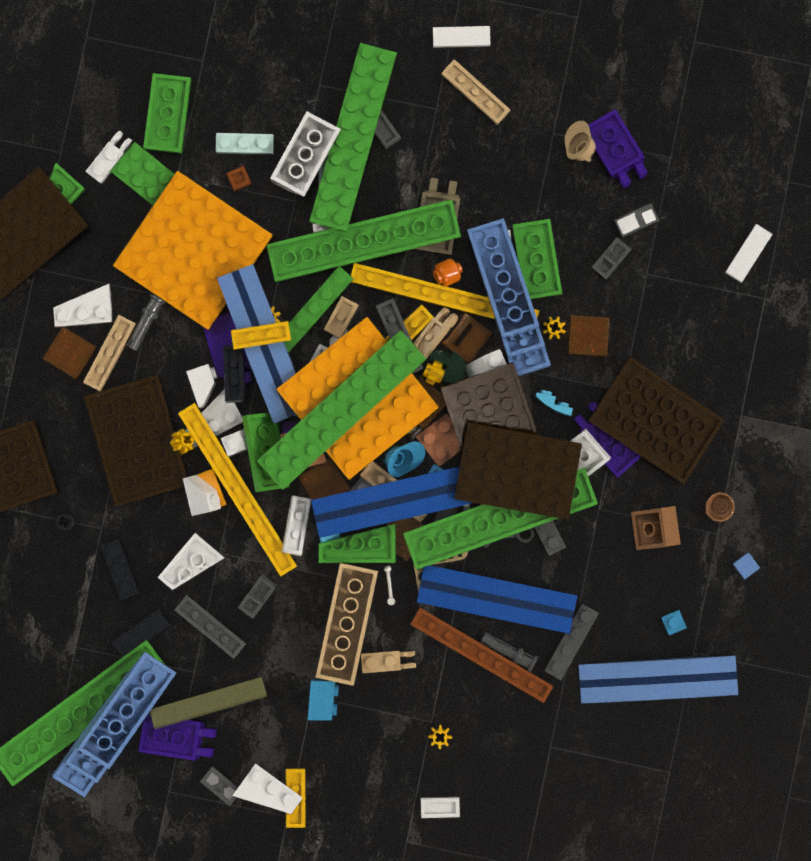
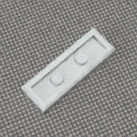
[433,26,490,48]
[725,224,772,283]
[281,495,311,556]

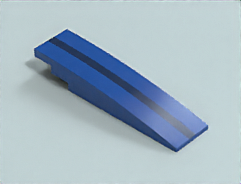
[311,467,472,538]
[417,565,577,634]

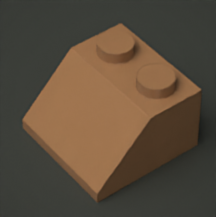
[631,506,681,550]

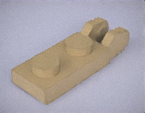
[413,307,458,359]
[361,651,416,673]

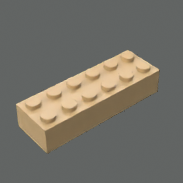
[315,563,378,686]

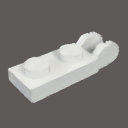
[86,131,132,184]

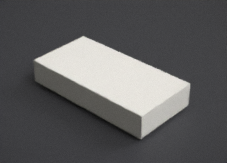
[421,797,460,818]

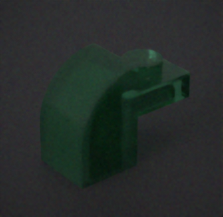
[430,350,466,384]

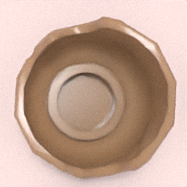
[706,492,735,522]

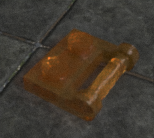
[442,313,492,363]

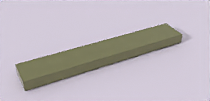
[150,677,267,729]

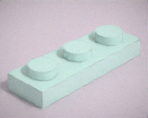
[216,133,274,155]

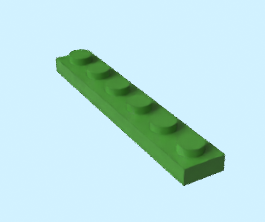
[284,266,354,353]

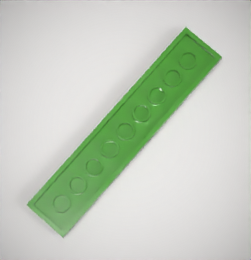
[310,43,397,233]
[267,200,461,282]
[257,330,426,489]
[403,468,598,570]
[0,640,165,787]

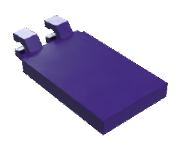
[588,109,648,188]
[203,312,253,384]
[573,402,641,478]
[138,713,217,761]

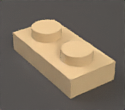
[324,296,359,339]

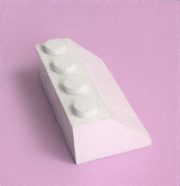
[270,112,341,197]

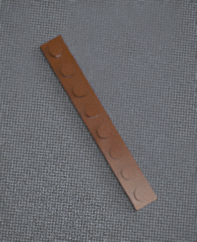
[410,608,553,703]

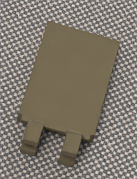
[416,178,460,255]

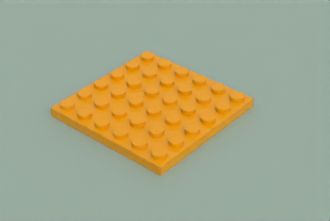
[113,171,273,330]
[276,317,439,480]

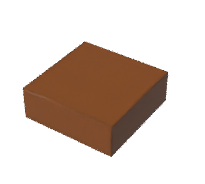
[226,166,252,192]

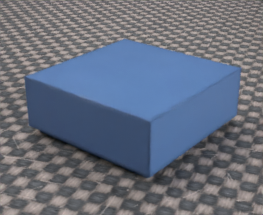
[733,552,760,579]

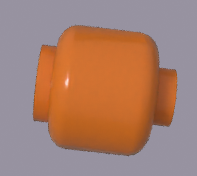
[433,259,463,286]

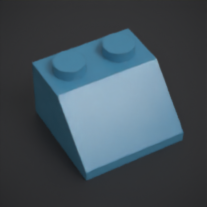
[308,678,339,720]

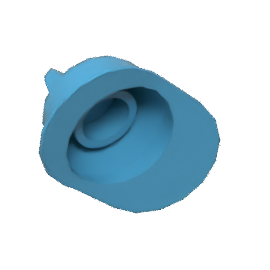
[382,441,425,477]

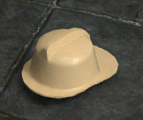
[565,121,596,162]

